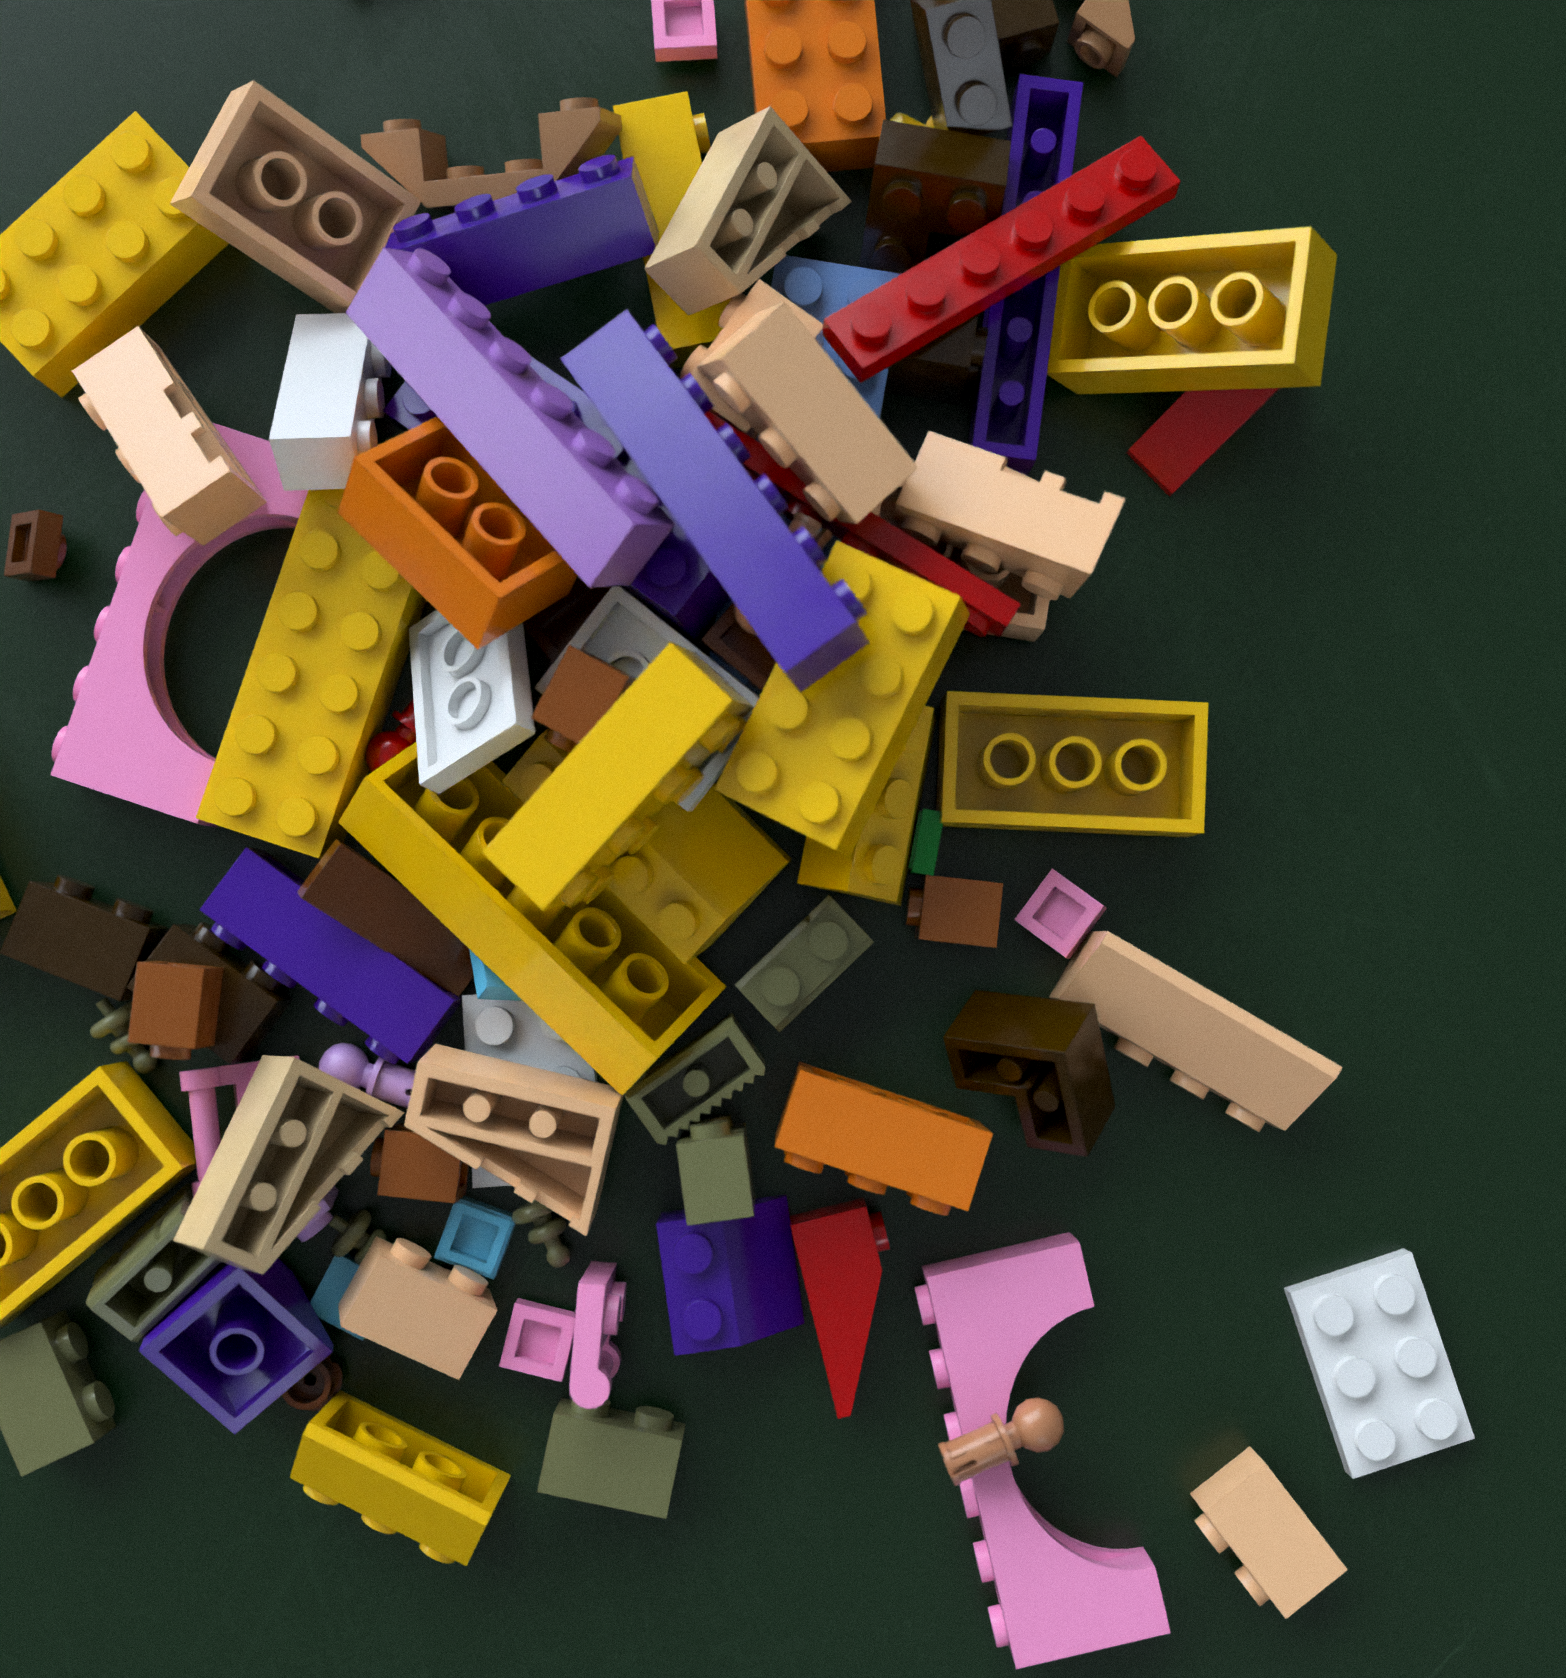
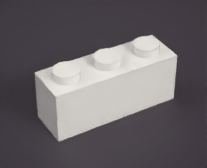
[269,313,391,491]

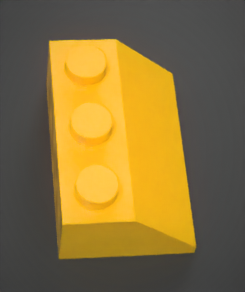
[797,706,936,906]
[290,1390,511,1566]

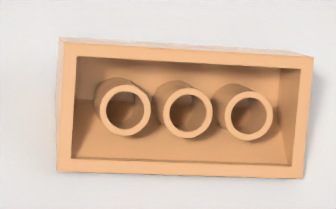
[1049,931,1342,1133]

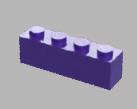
[385,155,659,306]
[199,847,462,1065]

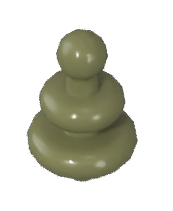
[90,997,157,1074]
[512,1200,571,1268]
[328,1209,387,1266]

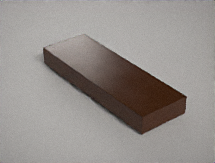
[297,839,474,997]

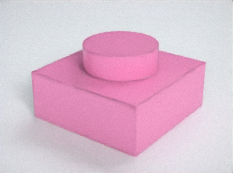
[651,0,718,62]
[1015,869,1107,959]
[499,1298,576,1382]

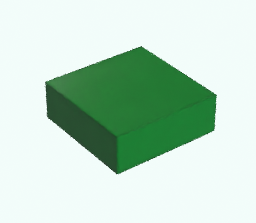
[907,808,943,877]

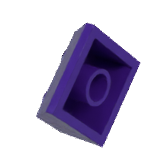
[656,1194,805,1356]
[139,1258,334,1435]

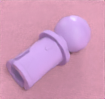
[319,1043,416,1108]

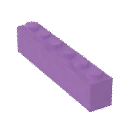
[346,247,675,588]

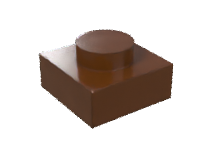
[4,509,67,582]

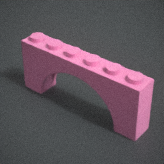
[51,423,308,827]
[914,1232,1171,1669]

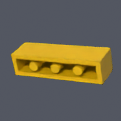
[613,91,733,369]

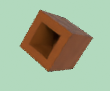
[531,645,637,753]
[905,875,1003,948]
[128,961,224,1060]
[370,1123,469,1204]

